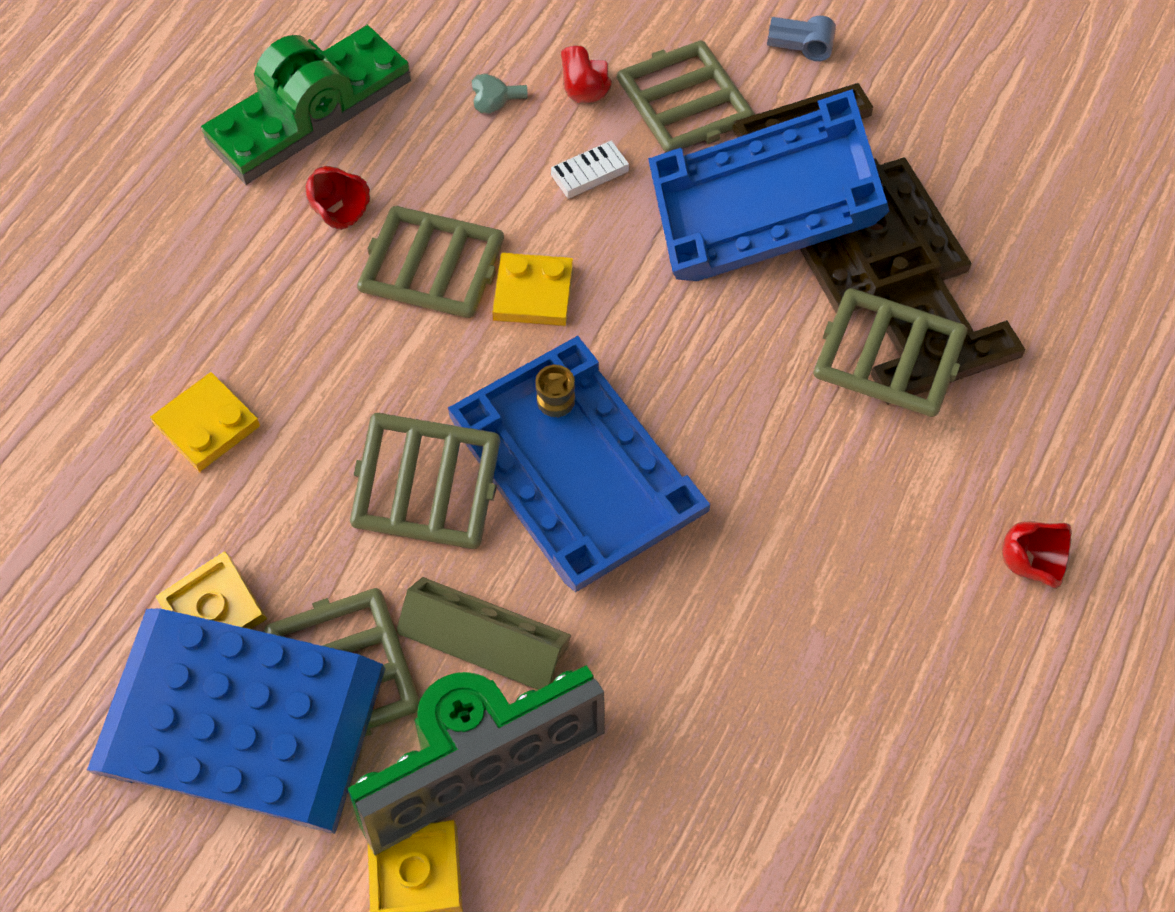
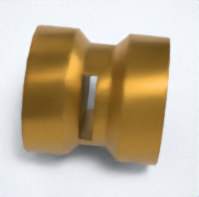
[536,364,575,417]

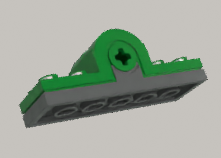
[201,24,411,185]
[348,665,605,855]

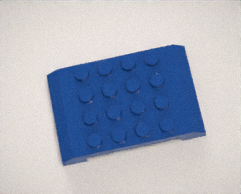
[648,89,889,281]
[448,336,710,592]
[87,608,385,834]

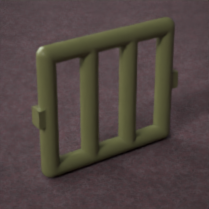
[617,40,755,152]
[357,206,504,318]
[813,288,967,417]
[350,413,500,549]
[264,588,420,736]

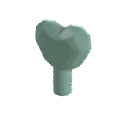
[472,73,528,114]

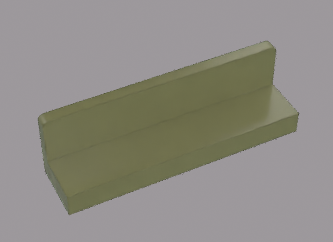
[397,577,571,690]

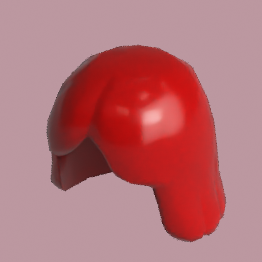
[561,45,612,104]
[305,166,370,230]
[1002,521,1072,589]

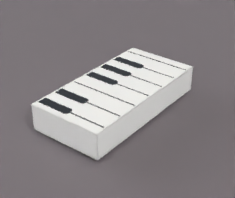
[551,140,629,199]

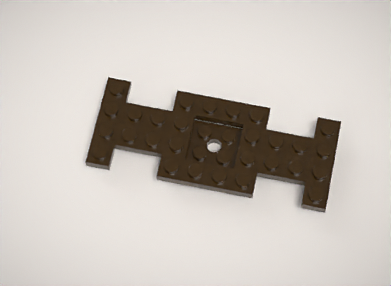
[733,83,1026,405]

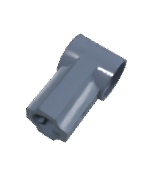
[767,16,836,61]

